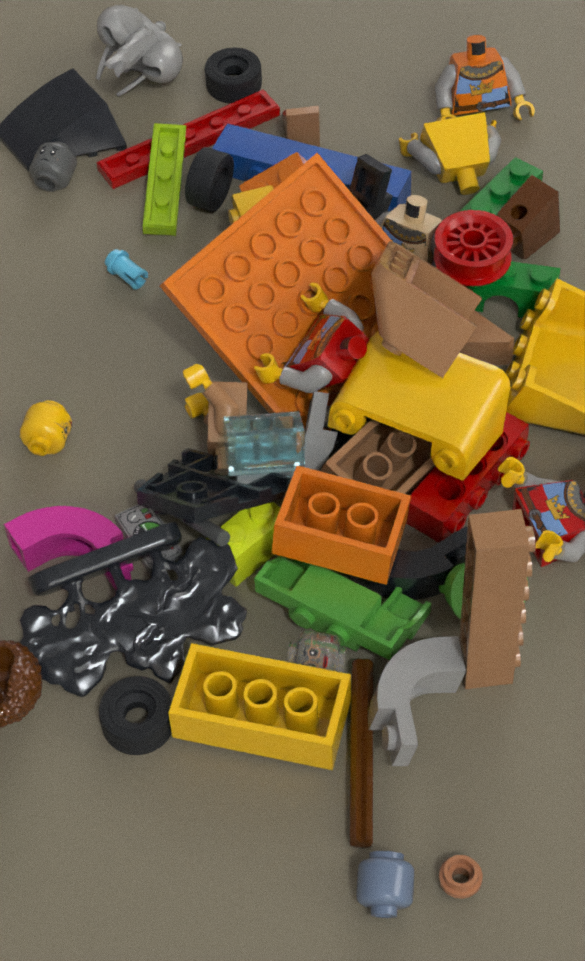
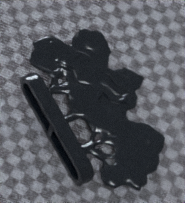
[20,522,247,697]

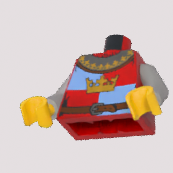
[254,283,369,393]
[498,457,585,567]

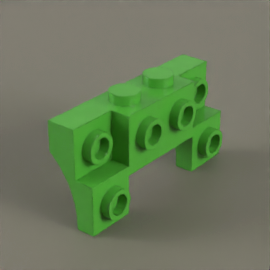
[254,556,432,660]

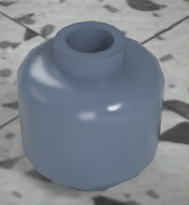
[356,851,414,918]

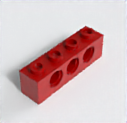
[406,412,530,543]

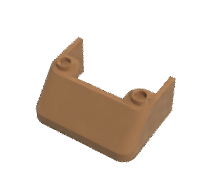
[371,241,482,378]

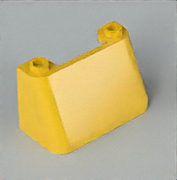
[328,330,510,481]

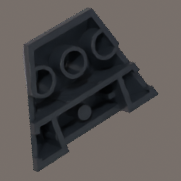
[0,68,127,171]

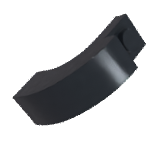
[349,154,393,220]
[344,526,468,600]

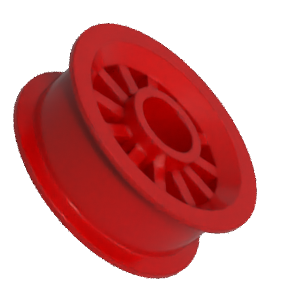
[434,210,513,286]

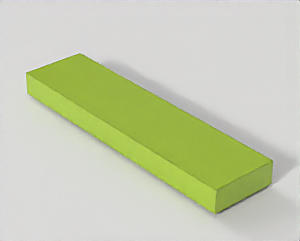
[143,123,186,236]

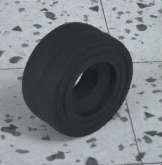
[205,47,262,104]
[185,147,234,212]
[99,676,172,755]

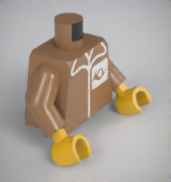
[183,364,247,475]

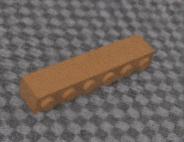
[459,509,536,689]

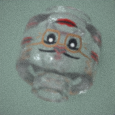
[286,630,347,673]

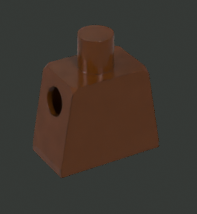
[497,175,560,259]

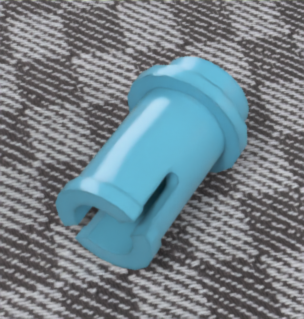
[105,249,148,290]

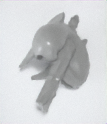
[96,4,183,97]

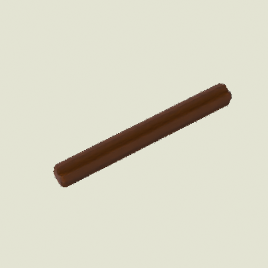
[350,658,374,848]

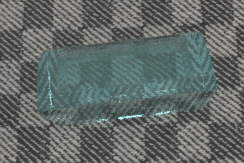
[223,411,305,476]

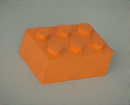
[272,465,411,585]

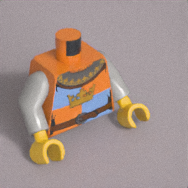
[435,35,535,121]

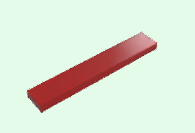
[96,89,280,189]

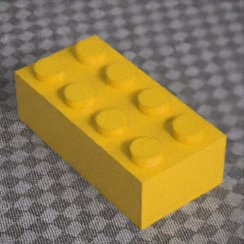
[168,643,351,770]

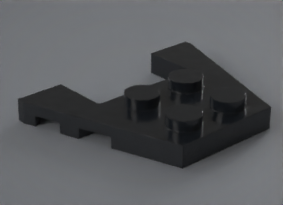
[137,448,292,524]

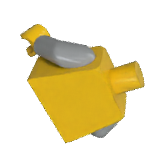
[398,112,501,195]

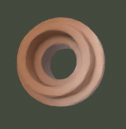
[439,855,483,899]

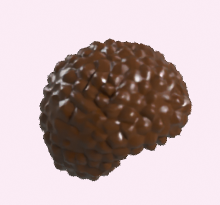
[0,640,42,728]

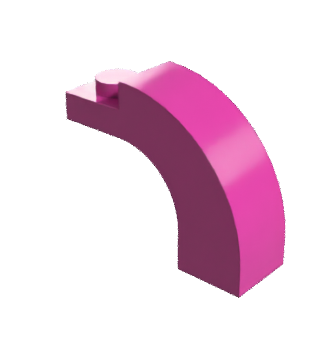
[4,506,134,591]

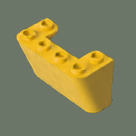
[505,278,585,435]

